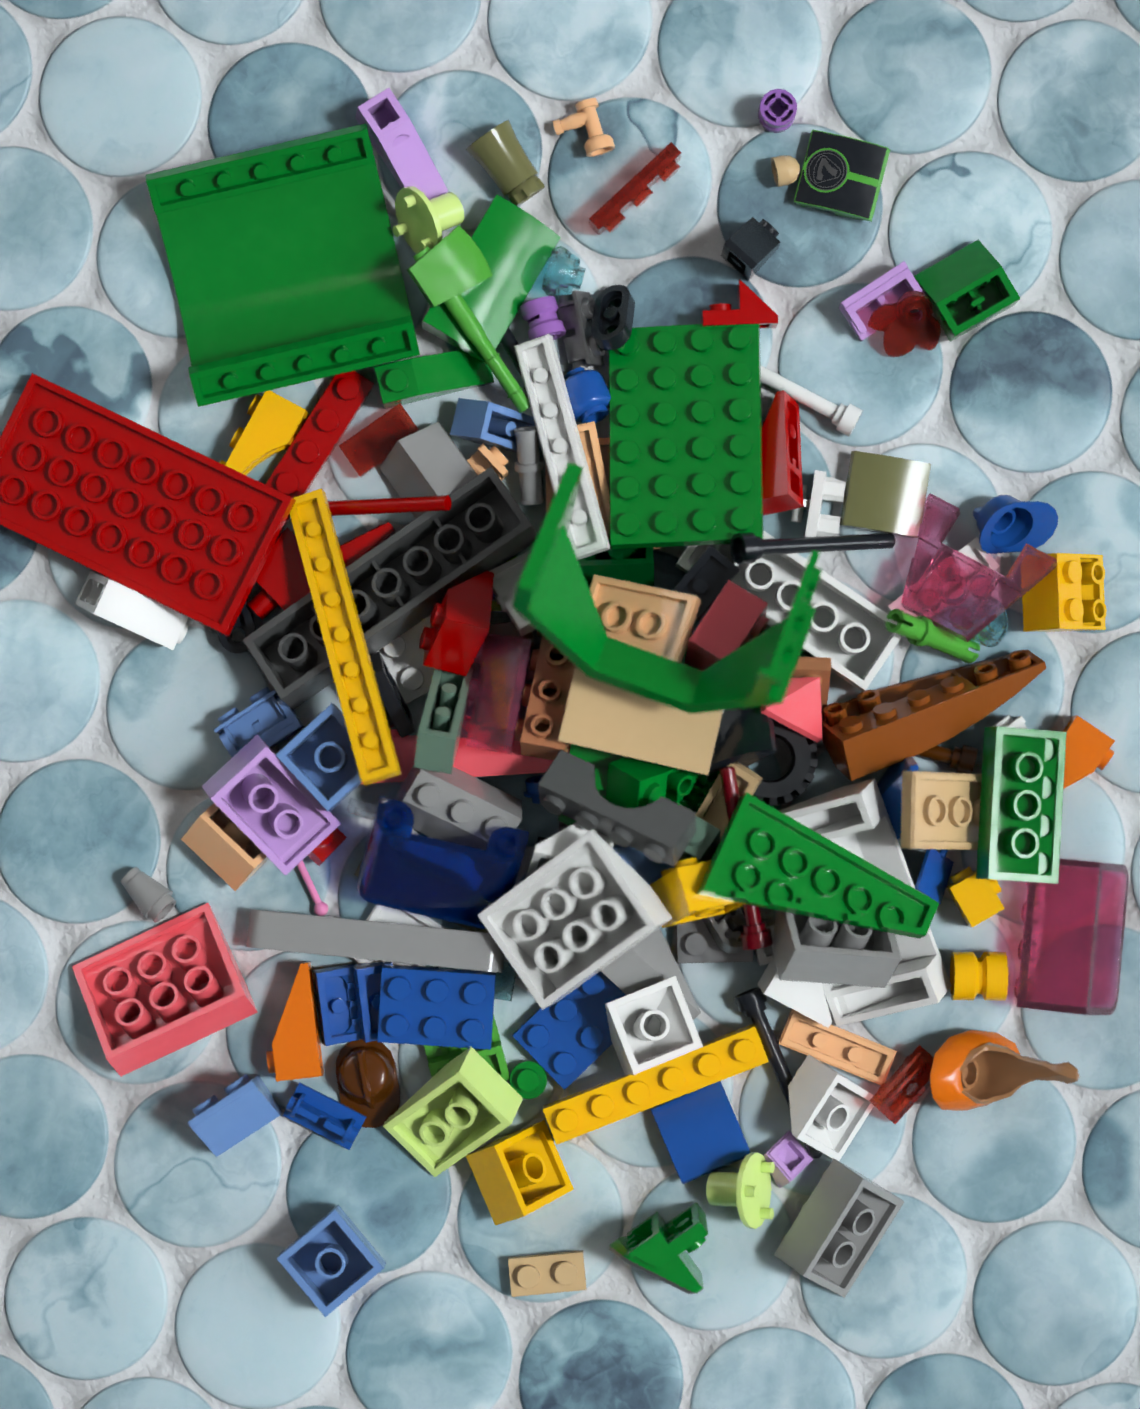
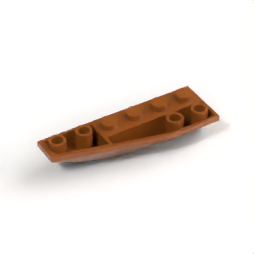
[822,649,1046,781]

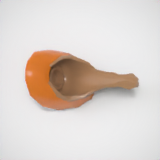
[930,1030,1080,1111]

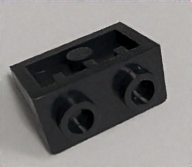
[370,652,415,738]

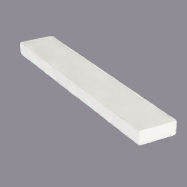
[514,334,611,560]

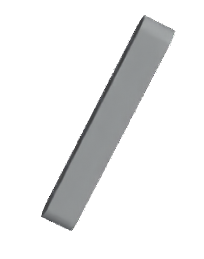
[246,909,504,973]

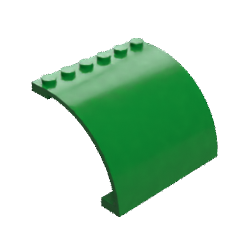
[145,123,420,407]

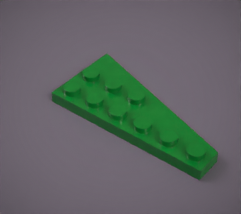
[697,792,939,939]

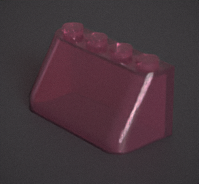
[1014,859,1129,1015]

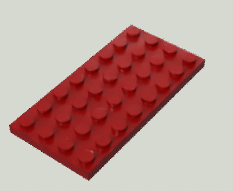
[0,373,296,636]

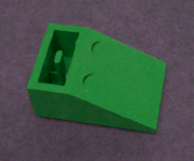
[606,757,720,813]

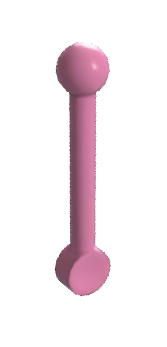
[297,860,329,916]

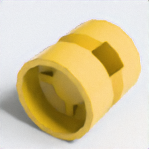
[950,952,1008,1001]

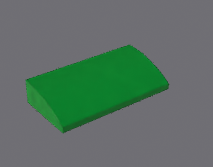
[422,195,561,365]
[976,726,1067,884]

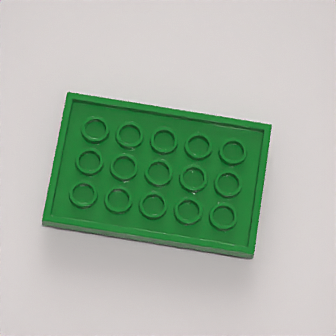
[609,324,764,549]

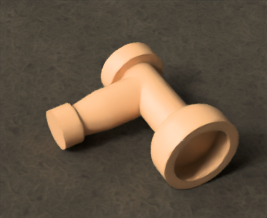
[552,98,615,157]

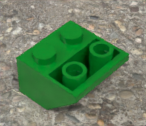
[914,239,1020,342]

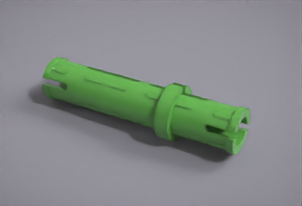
[885,609,980,664]

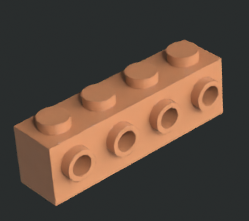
[515,630,576,760]

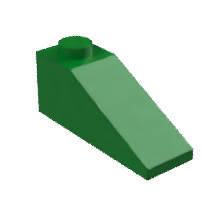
[374,350,494,409]

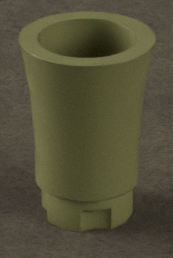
[466,120,545,206]

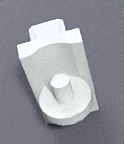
[791,470,846,538]

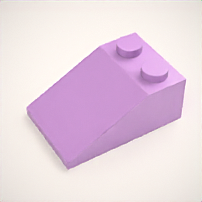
[202,735,341,876]

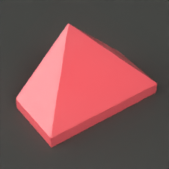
[761,677,822,743]

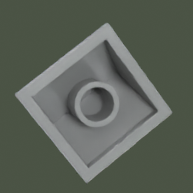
[380,422,478,518]

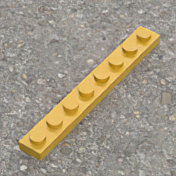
[290,488,401,786]

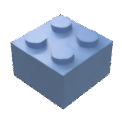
[276,703,361,812]
[277,1205,386,1317]

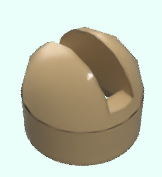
[771,155,800,187]

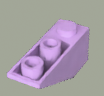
[355,88,448,200]

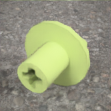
[392,186,464,254]
[706,1152,775,1229]

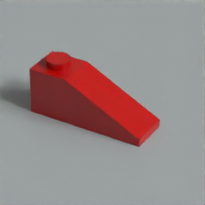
[762,390,804,516]

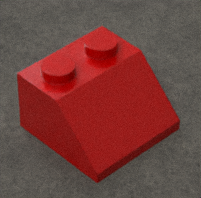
[419,571,494,676]

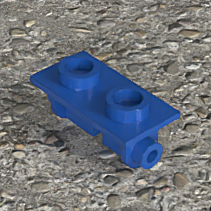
[283,1082,367,1150]

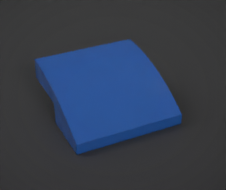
[313,962,393,1046]
[651,1081,751,1185]

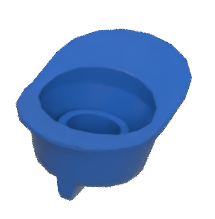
[973,495,1058,554]

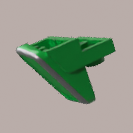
[608,1202,708,1294]

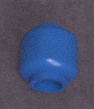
[564,367,611,424]

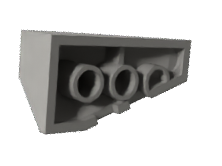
[601,928,701,1020]

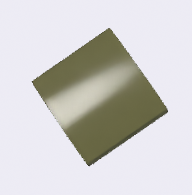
[840,451,931,538]

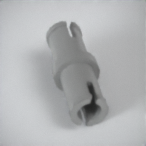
[514,426,545,505]

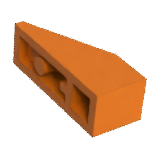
[1062,715,1115,788]
[266,961,324,1082]

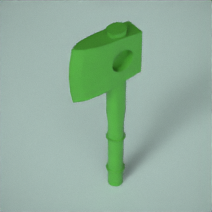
[407,225,530,413]

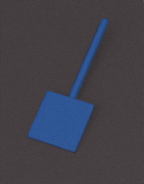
[915,849,954,904]

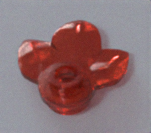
[868,291,941,357]

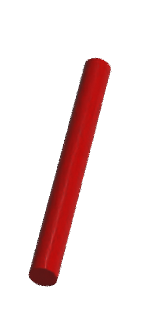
[328,495,452,516]

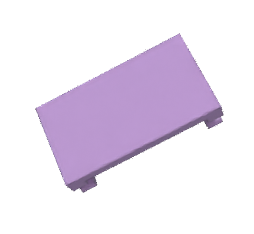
[838,261,924,341]

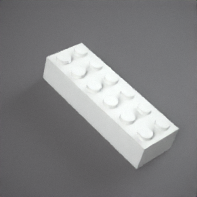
[676,530,902,692]

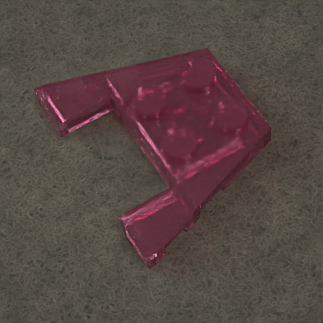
[901,493,1057,642]

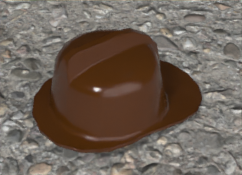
[336,1039,400,1128]

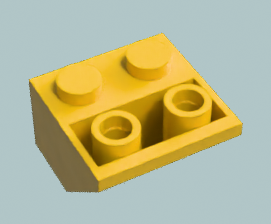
[1021,553,1106,632]

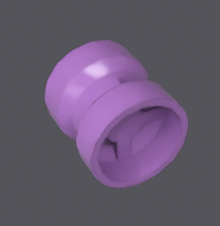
[758,89,797,133]
[520,296,566,340]

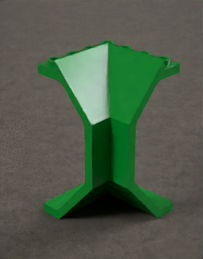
[512,462,822,714]

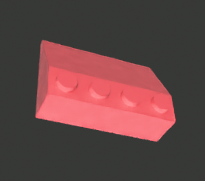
[72,903,258,1077]

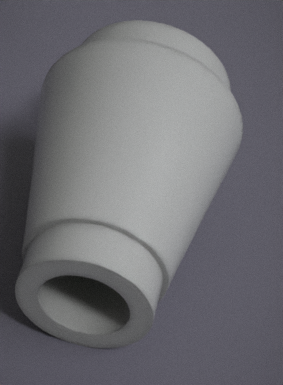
[121,867,176,922]

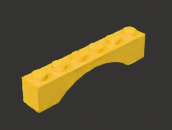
[219,390,309,476]
[543,1024,769,1145]

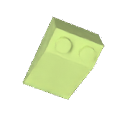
[383,1047,523,1177]

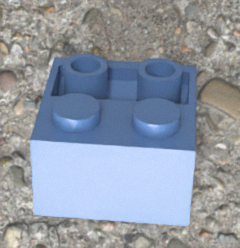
[188,1074,283,1157]

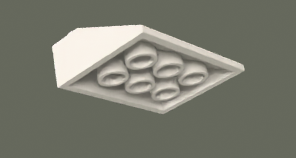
[477,830,672,1010]

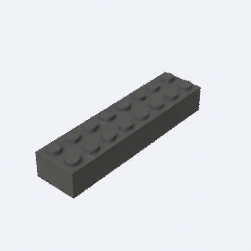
[243,467,538,710]

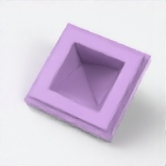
[764,1131,814,1188]

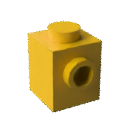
[946,866,1005,927]

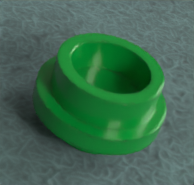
[510,1061,547,1099]

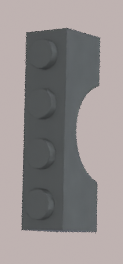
[538,750,696,867]

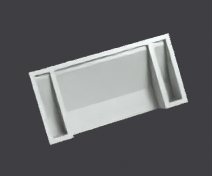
[779,778,952,1026]

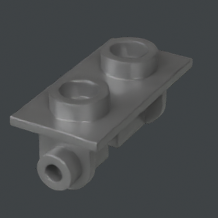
[557,290,605,369]

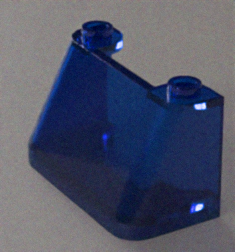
[357,797,529,929]

